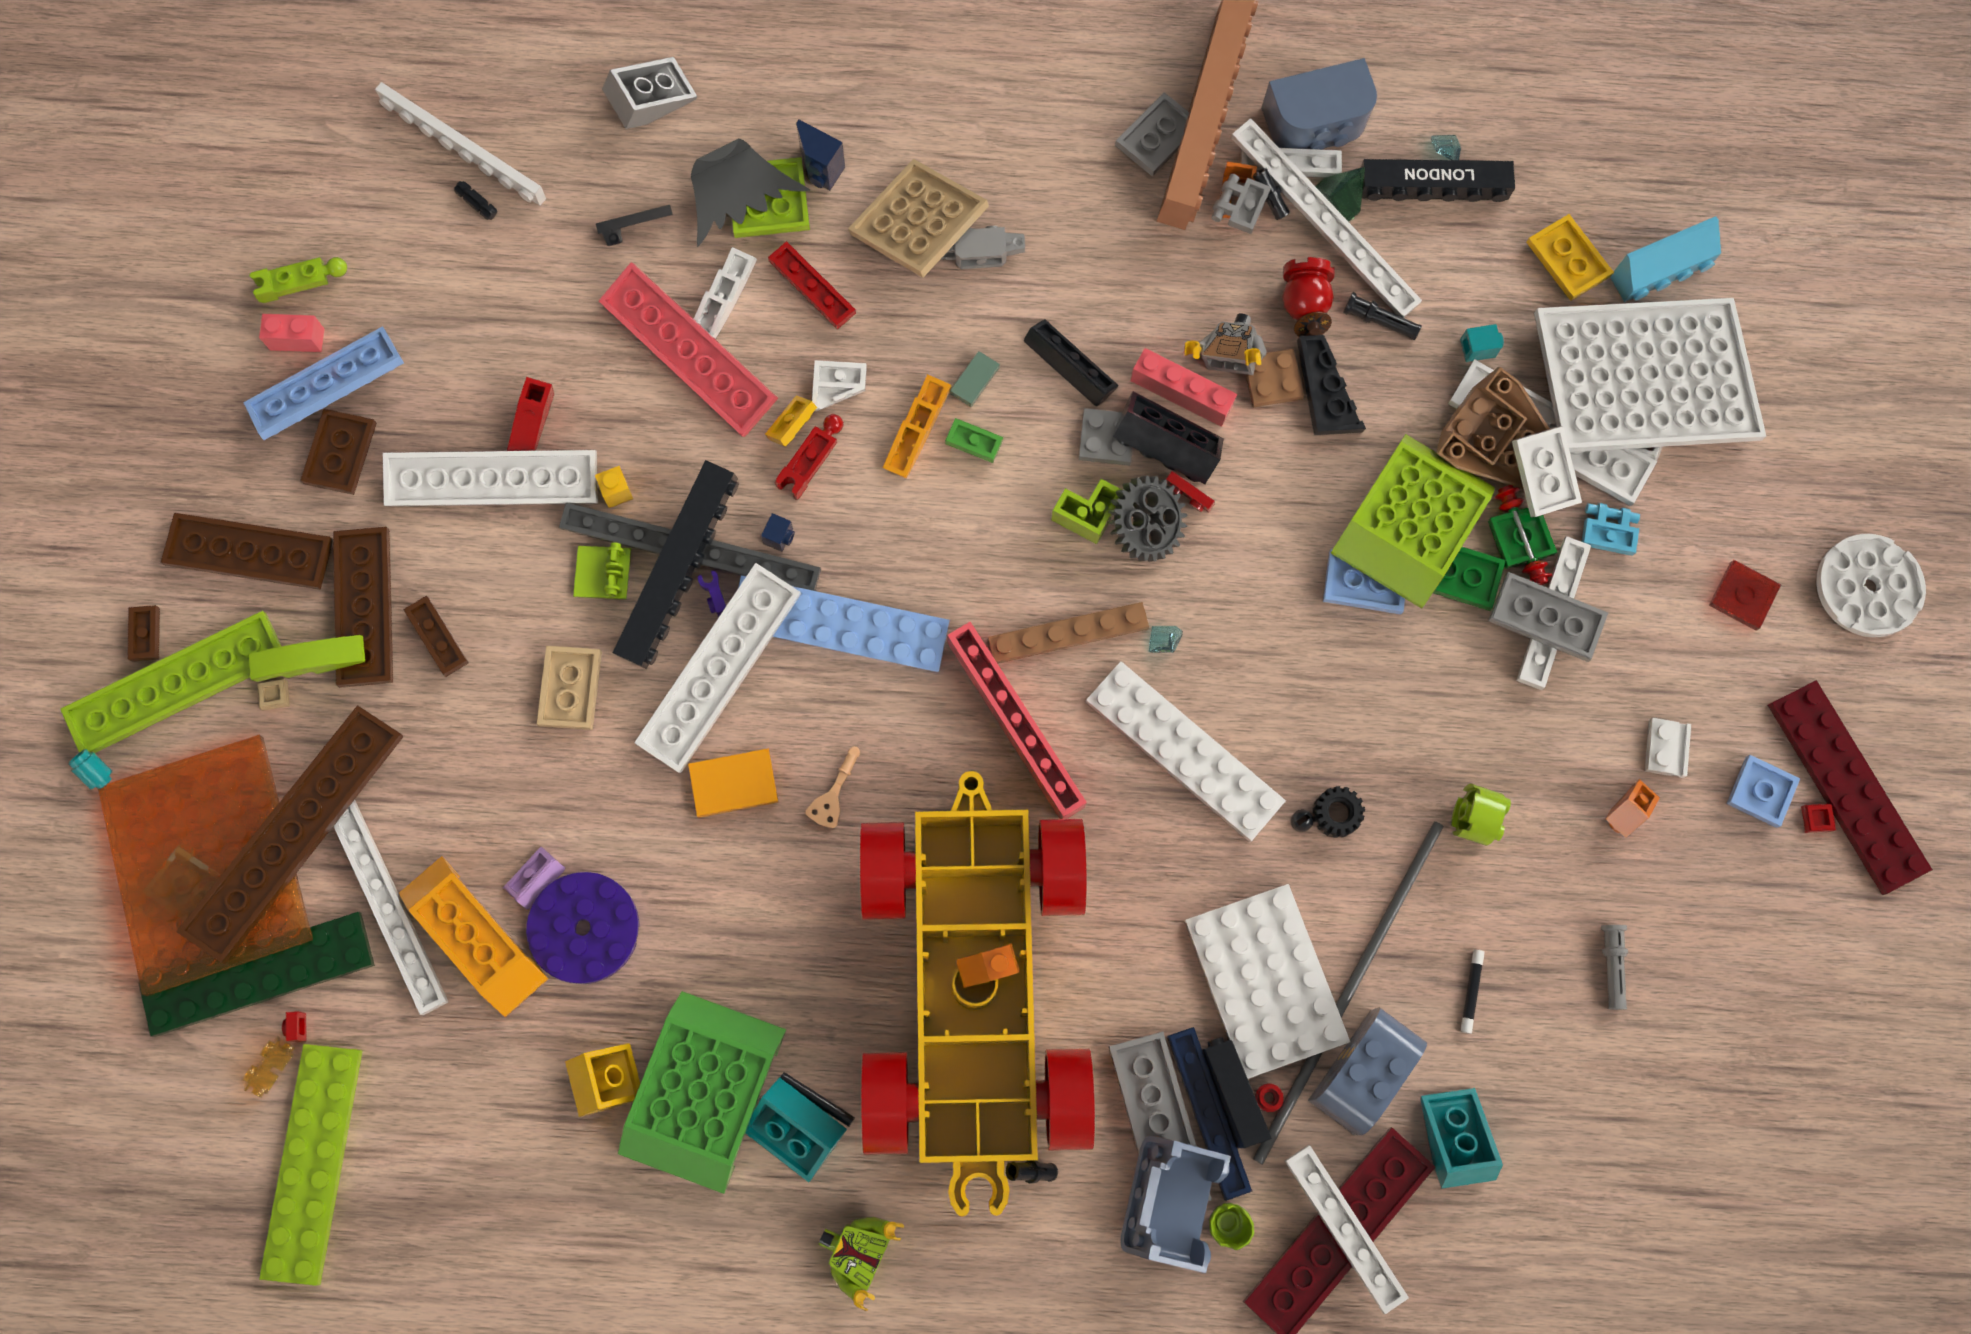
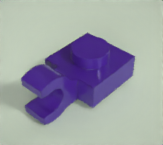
[698,571,726,617]

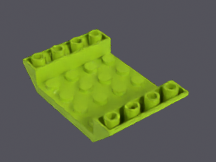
[1331,434,1495,609]

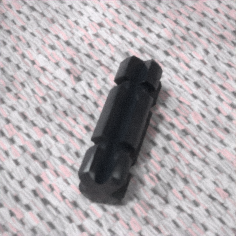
[454,181,498,220]

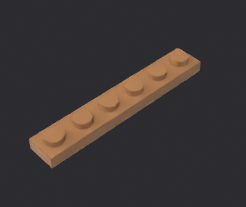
[988,602,1149,664]

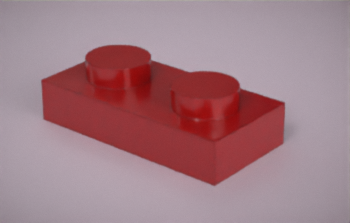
[1166,471,1215,513]

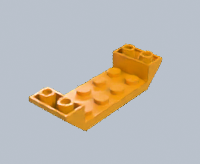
[399,856,549,1017]

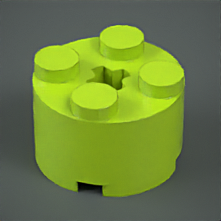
[1451,783,1511,846]

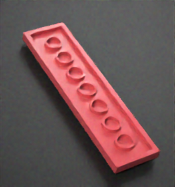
[599,262,778,437]

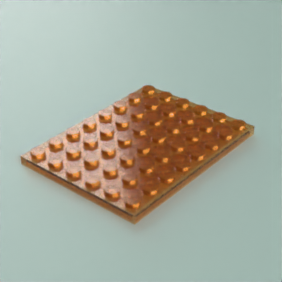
[98,734,313,996]

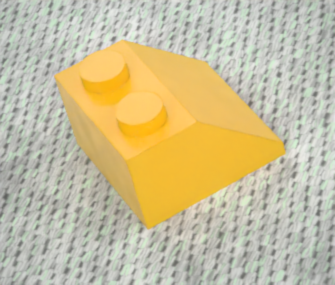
[565,1043,640,1117]

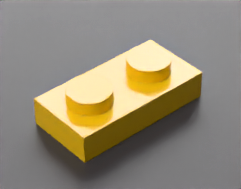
[765,395,817,447]

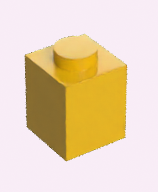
[595,466,633,508]

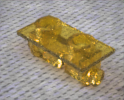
[242,1036,295,1098]

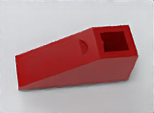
[507,377,555,451]

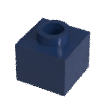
[761,513,795,552]

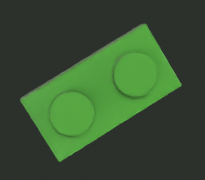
[945,418,1003,463]

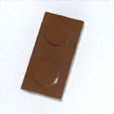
[127,605,160,662]

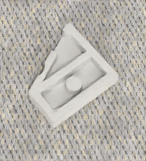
[812,360,867,412]

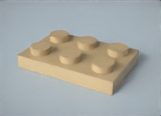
[537,646,602,730]

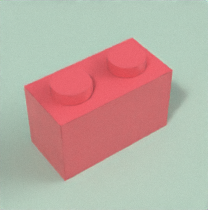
[259,314,324,352]

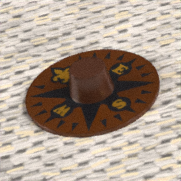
[1294,312,1332,337]

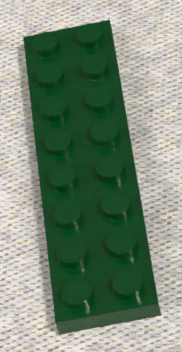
[138,912,375,1037]

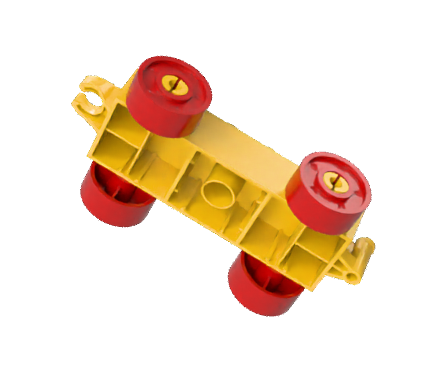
[860,771,1095,1217]

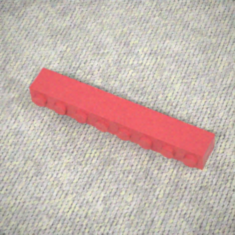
[947,622,1087,819]

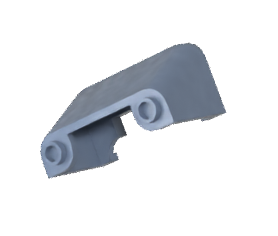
[1120,1136,1231,1273]

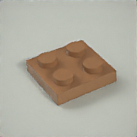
[1245,349,1305,408]

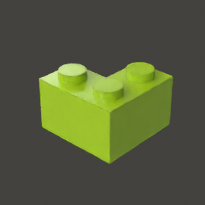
[1051,479,1122,544]

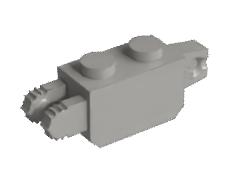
[940,226,1025,269]

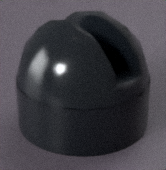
[1291,809,1314,832]

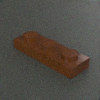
[403,595,469,677]

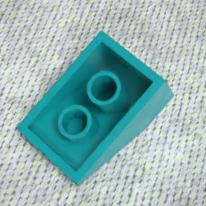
[1420,1088,1503,1189]

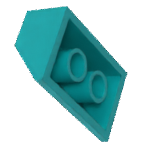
[745,1077,847,1182]

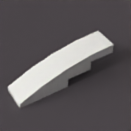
[694,247,757,339]

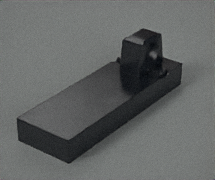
[596,204,673,246]

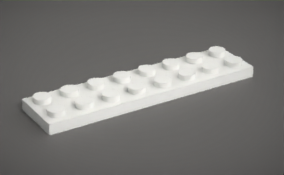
[1448,359,1657,507]
[383,450,598,506]
[634,563,802,773]
[1086,661,1286,842]

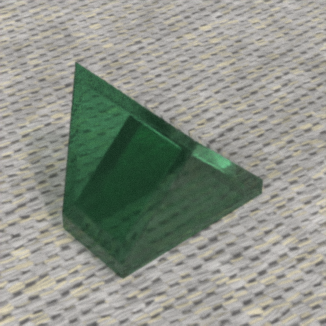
[1315,167,1365,222]

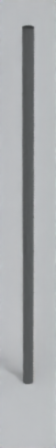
[1253,821,1444,1165]

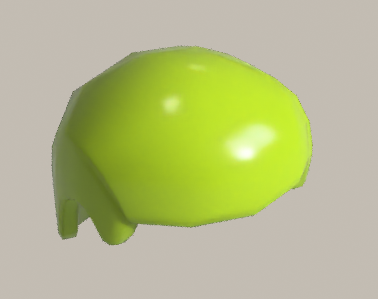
[1209,1203,1254,1250]

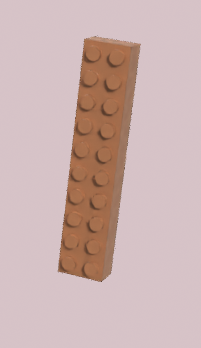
[1157,0,1258,230]

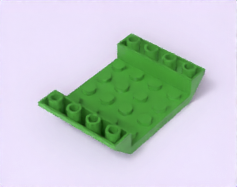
[618,991,786,1194]

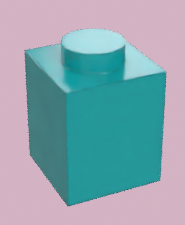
[1460,324,1504,362]

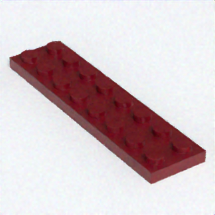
[1767,680,1933,895]
[1242,1127,1436,1334]

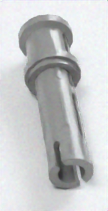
[1601,925,1628,1010]

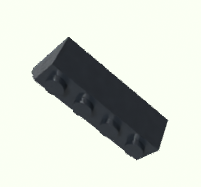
[1113,391,1224,485]

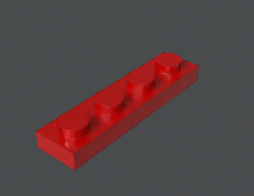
[768,241,856,330]

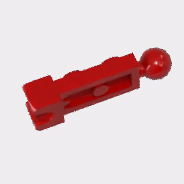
[775,414,844,500]

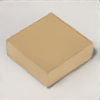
[257,678,290,711]

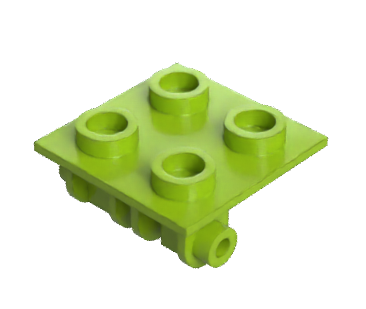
[573,543,631,599]

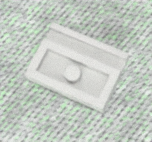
[1645,718,1691,778]

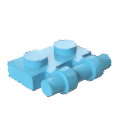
[1581,503,1640,556]

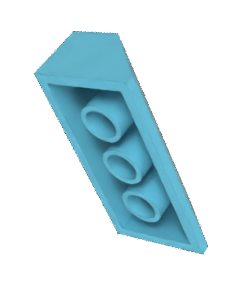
[1610,216,1721,302]

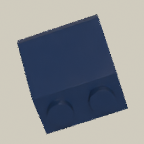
[796,119,845,191]

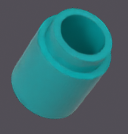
[68,749,112,790]

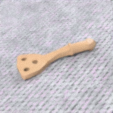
[805,746,860,828]

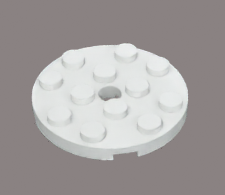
[1816,534,1926,637]

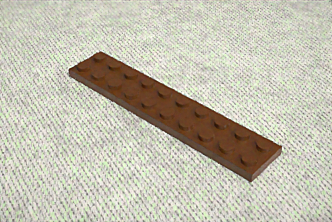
[176,705,403,964]

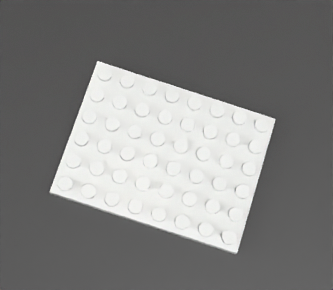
[1534,298,1766,452]

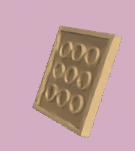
[848,159,989,278]

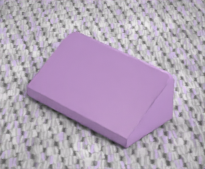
[503,847,565,909]

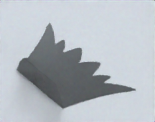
[691,138,810,247]

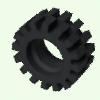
[1312,786,1365,838]

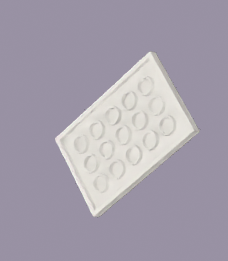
[1185,884,1350,1079]

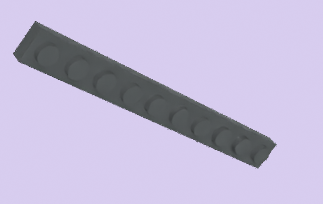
[559,502,821,591]

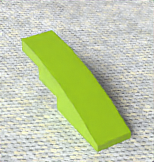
[249,635,365,682]

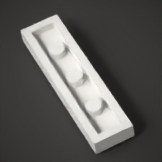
[1241,148,1342,178]

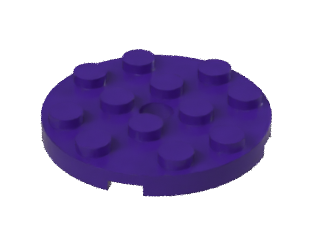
[526,872,640,984]

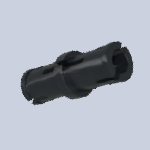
[1252,168,1290,220]
[1005,1160,1058,1184]

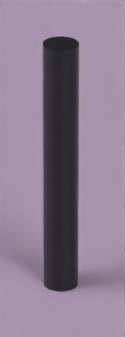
[780,1072,855,1127]

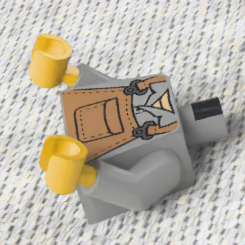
[1184,313,1267,375]

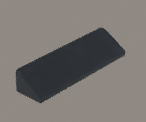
[1024,319,1119,407]

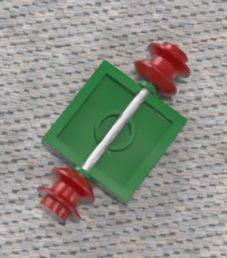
[1488,485,1557,585]

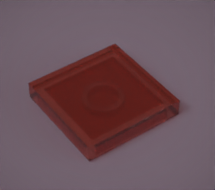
[1709,560,1781,631]

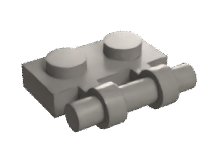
[1211,174,1271,234]

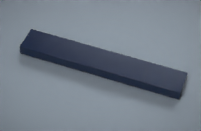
[1167,1027,1253,1201]

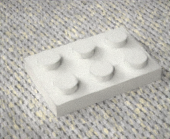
[1512,426,1582,517]

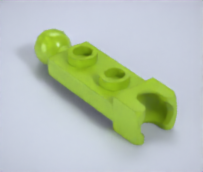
[249,257,347,303]

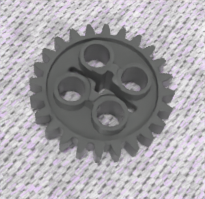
[1108,476,1187,562]

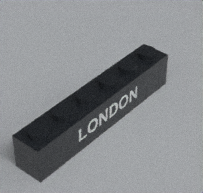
[1358,159,1515,202]

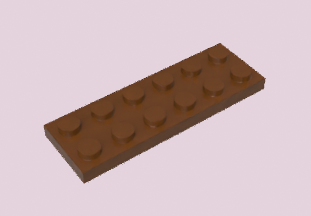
[160,513,333,590]
[333,527,393,688]

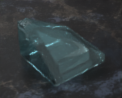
[1431,135,1461,160]
[1148,626,1183,653]

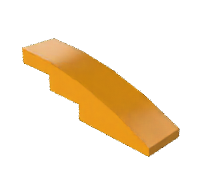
[882,374,952,479]

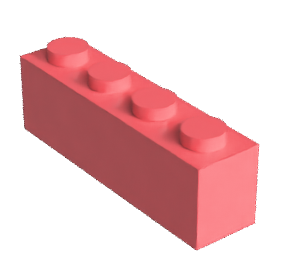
[1130,348,1237,427]

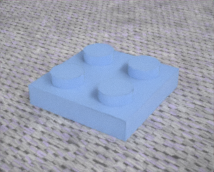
[1727,755,1800,828]

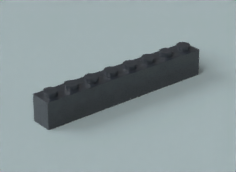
[612,460,739,669]

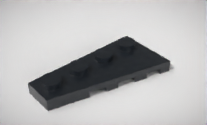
[1297,335,1366,435]

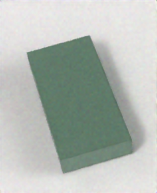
[950,351,1000,407]

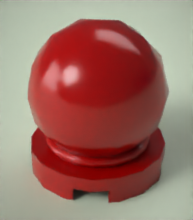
[1282,257,1335,321]

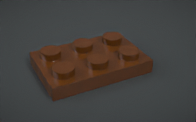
[300,409,377,495]

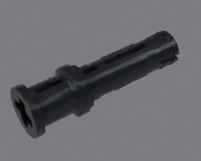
[1343,292,1422,340]

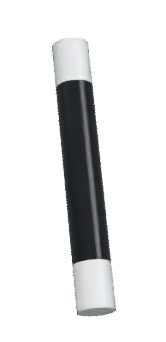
[1460,949,1485,1034]

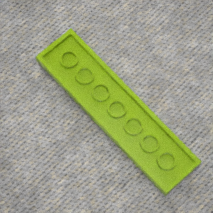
[60,611,282,753]
[259,1044,363,1286]

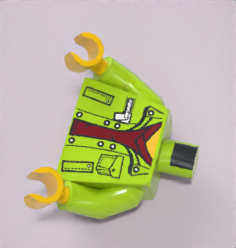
[818,1216,904,1311]

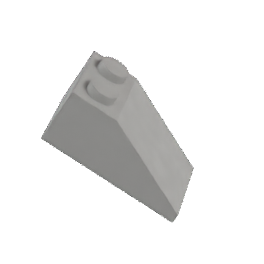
[602,57,698,129]

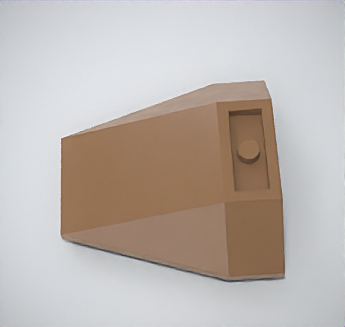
[1436,367,1550,490]

